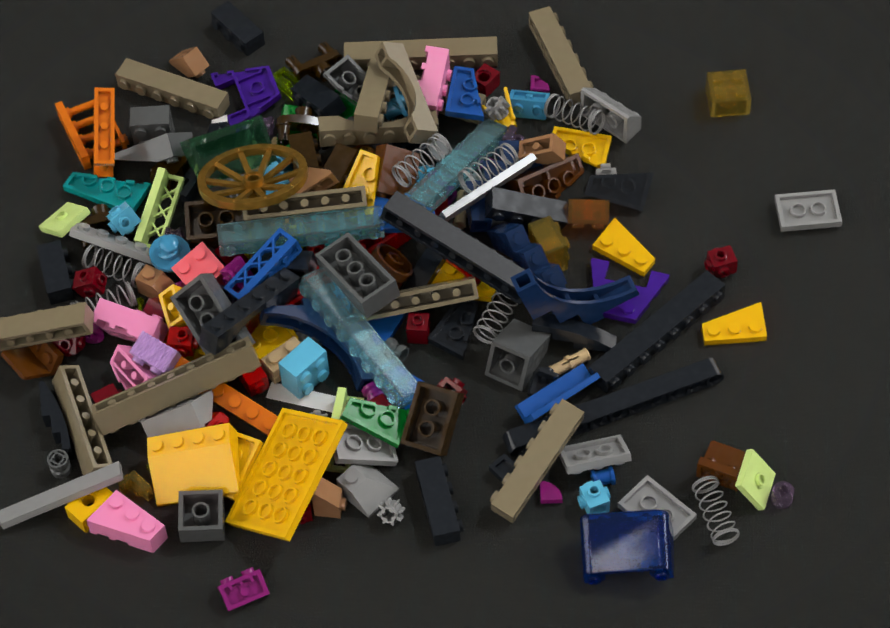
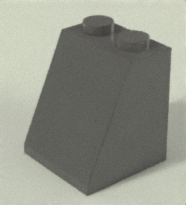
[485,319,551,391]

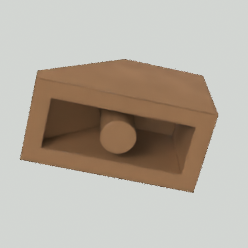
[169,46,210,78]
[518,133,566,165]
[289,167,339,193]
[135,264,175,298]
[312,478,347,518]

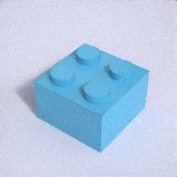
[278,336,330,400]

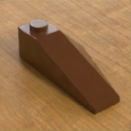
[505,153,584,199]

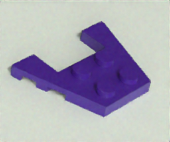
[211,66,282,129]
[591,258,670,324]

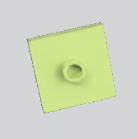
[38,202,91,238]
[735,449,776,511]

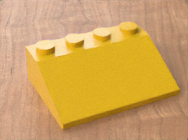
[147,423,240,507]

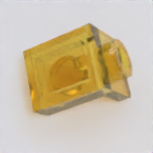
[118,470,154,501]

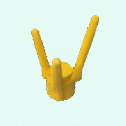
[481,87,517,134]

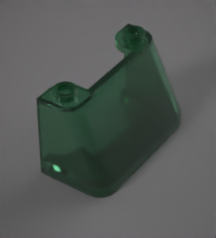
[180,115,277,188]

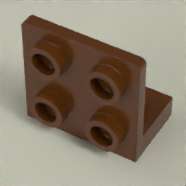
[1,342,64,380]
[696,440,746,491]

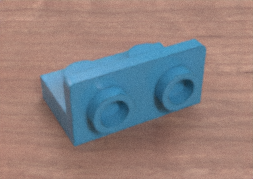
[508,89,550,120]

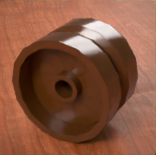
[371,243,413,289]

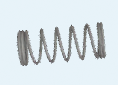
[544,93,605,135]
[392,133,452,187]
[458,143,519,193]
[82,244,146,288]
[70,281,137,310]
[473,290,518,344]
[692,476,740,546]

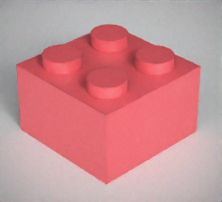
[171,241,226,286]

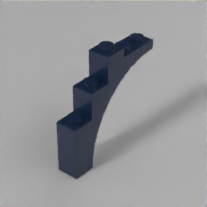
[464,140,546,232]
[487,222,580,320]
[510,268,639,325]
[259,297,382,391]

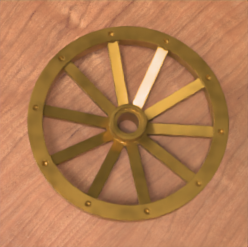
[197,144,308,210]

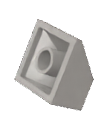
[336,465,399,518]

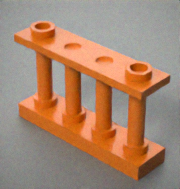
[94,87,115,178]
[55,99,129,170]

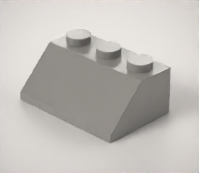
[581,87,642,143]
[141,390,213,437]

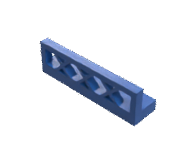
[224,228,302,300]
[514,363,600,424]

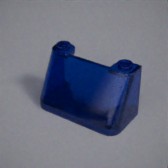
[580,510,674,585]

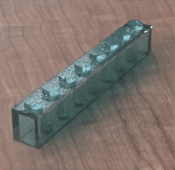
[404,118,507,212]
[216,205,385,257]
[298,267,417,409]

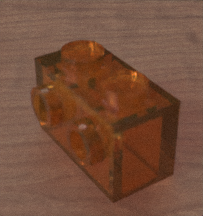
[568,199,609,229]

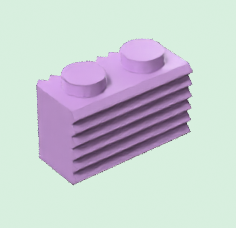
[129,331,181,376]

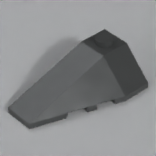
[323,54,391,122]
[115,132,193,164]

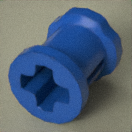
[590,466,616,485]

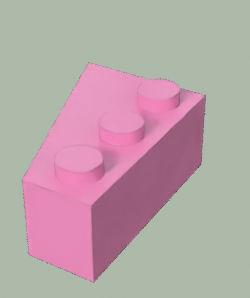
[418,45,453,117]
[94,298,169,342]
[110,345,157,390]
[86,490,168,553]

